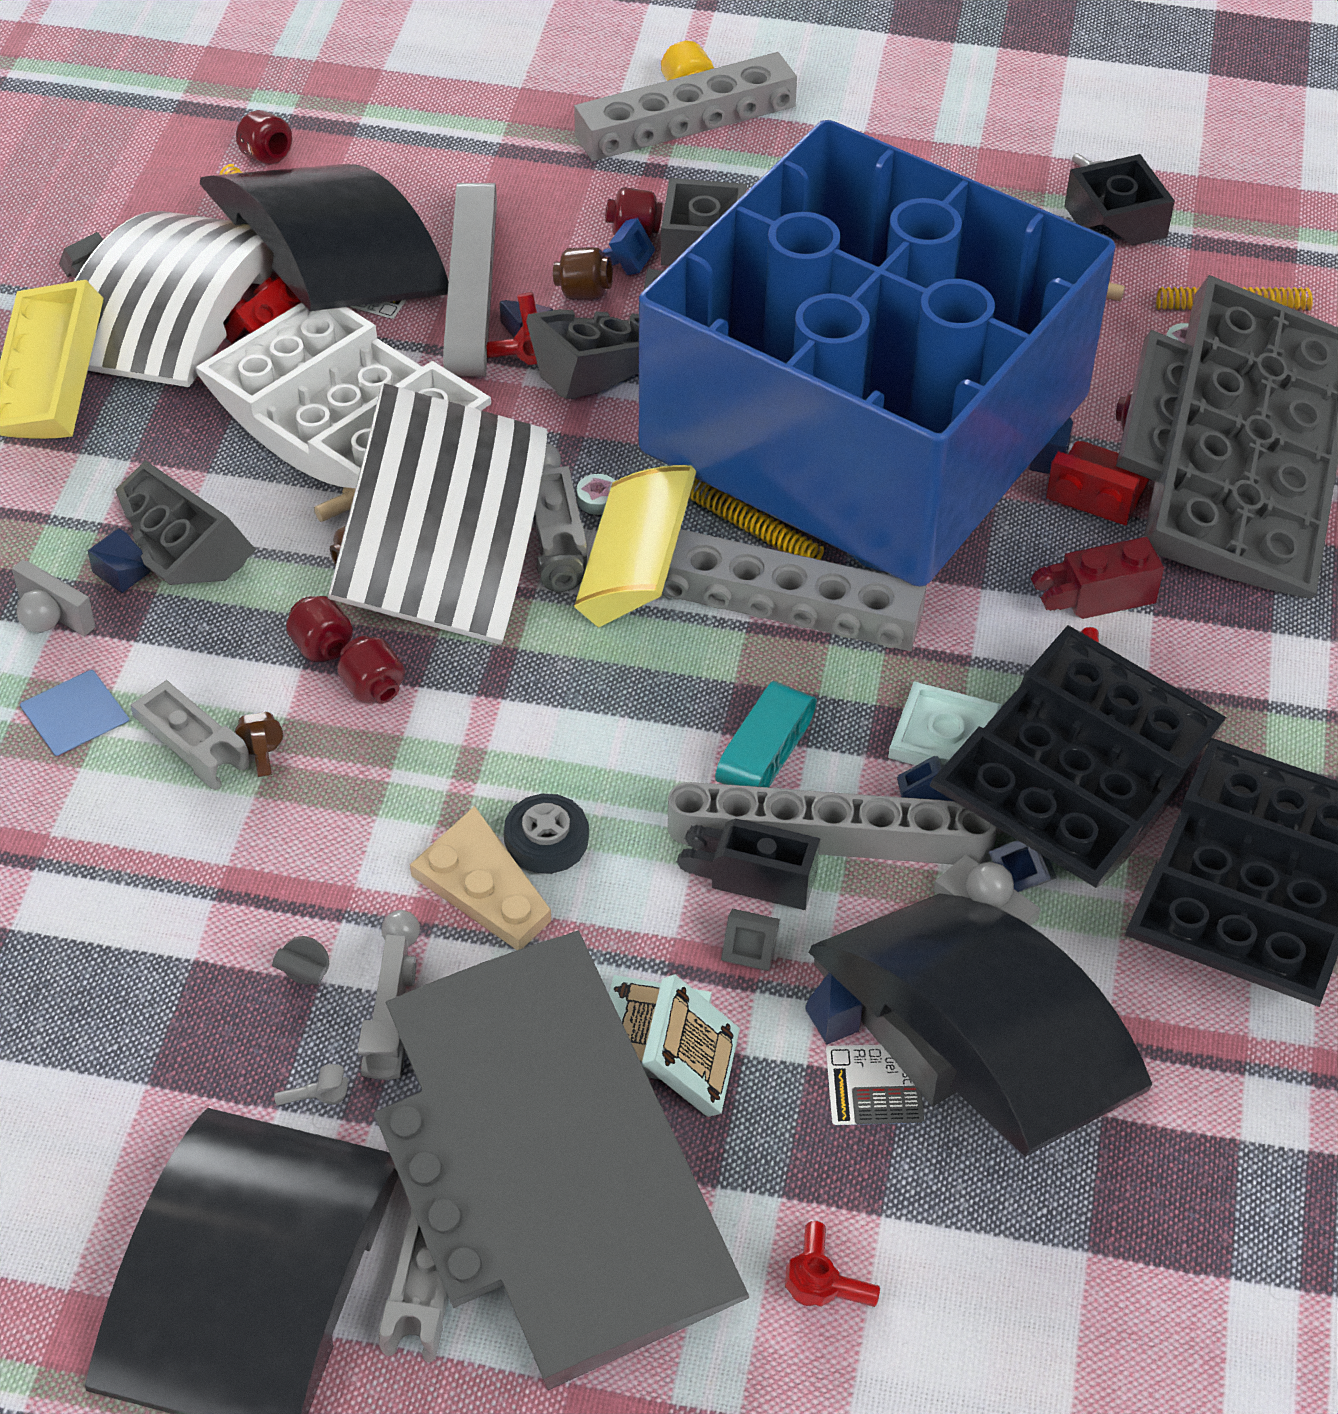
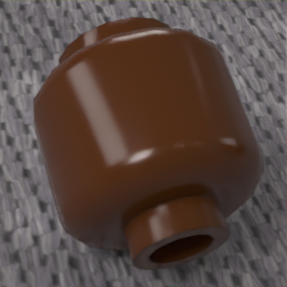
[553,247,613,300]

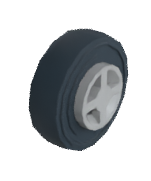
[503,793,589,874]

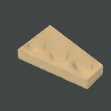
[410,806,551,950]

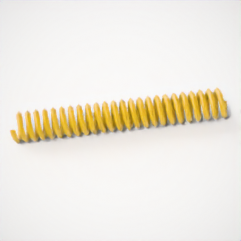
[1156,286,1313,311]
[689,478,824,560]

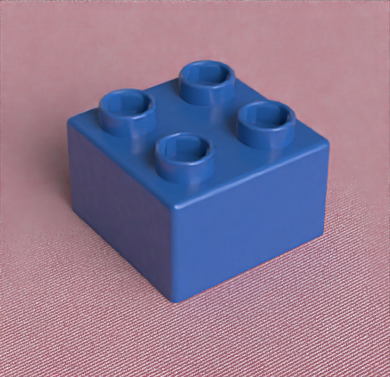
[638,120,1116,587]

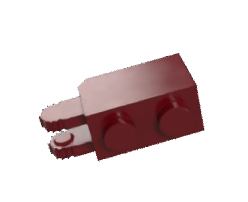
[1030,536,1164,619]

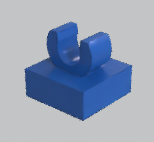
[603,218,656,275]

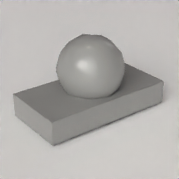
[12,559,95,637]
[933,854,1041,926]

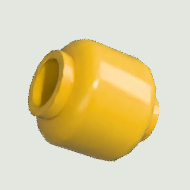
[661,40,714,81]

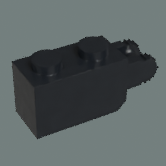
[676,818,820,910]

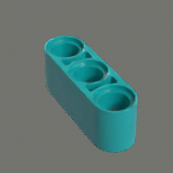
[715,680,817,788]

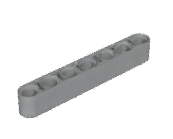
[443,183,497,377]
[668,782,998,865]

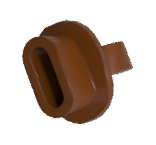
[234,712,284,777]

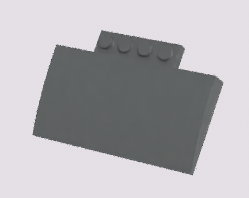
[1116,275,1338,599]
[373,930,749,1391]

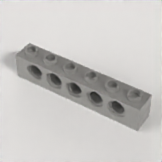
[574,52,797,162]
[662,529,927,651]

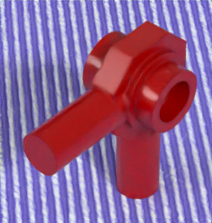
[486,292,537,365]
[785,1221,880,1307]

